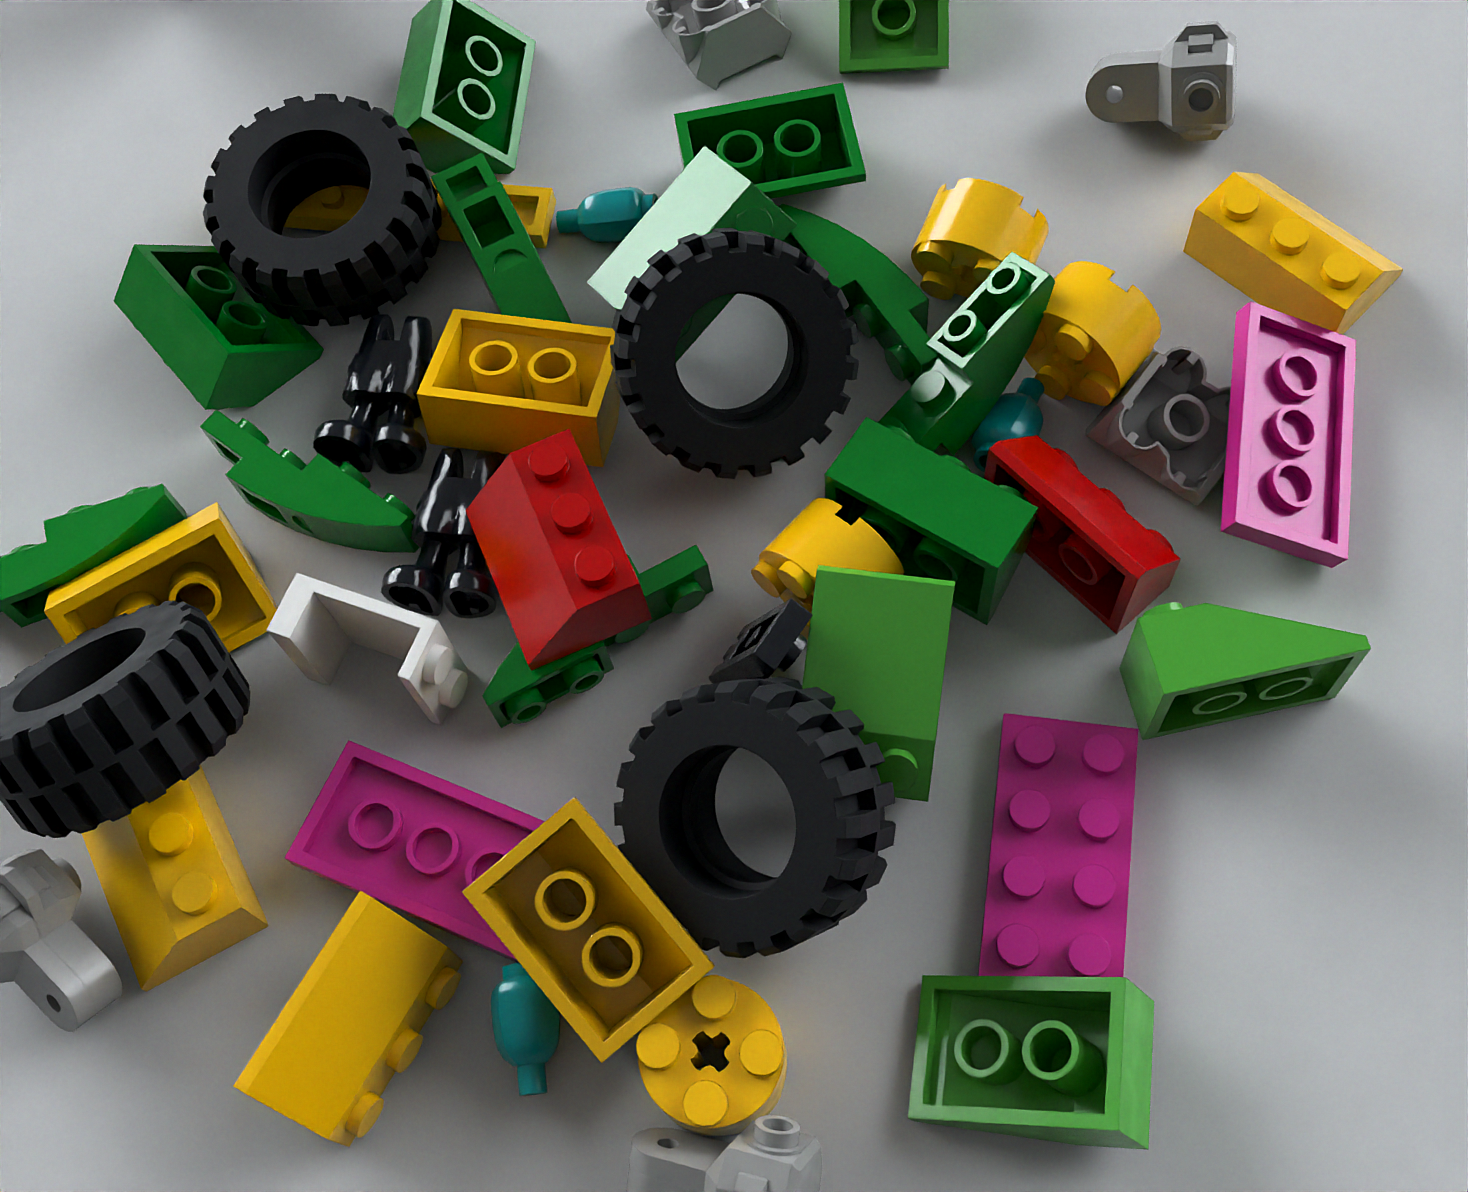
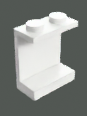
[266,573,468,725]

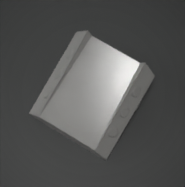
[646,0,792,90]
[1086,346,1231,506]

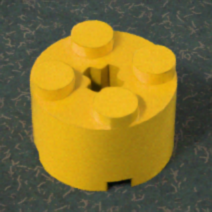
[911,178,1049,300]
[1024,261,1162,406]
[751,498,905,639]
[636,975,787,1136]

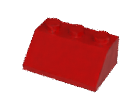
[465,429,652,671]
[984,435,1181,635]

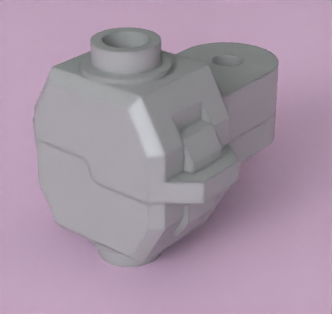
[1085,21,1237,142]
[0,849,123,1032]
[626,1115,822,1192]

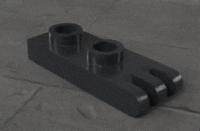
[709,598,813,684]

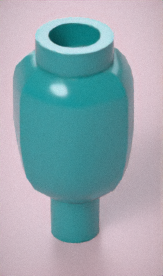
[556,187,658,243]
[971,377,1044,473]
[491,963,560,1096]

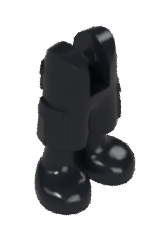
[313,314,433,475]
[381,448,503,619]

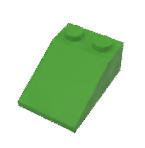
[839,0,949,74]
[802,565,955,802]
[1119,602,1371,740]
[908,975,1154,1150]

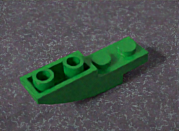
[430,153,572,323]
[778,204,938,386]
[877,252,1055,456]
[200,409,420,553]
[0,483,187,628]
[482,545,714,728]

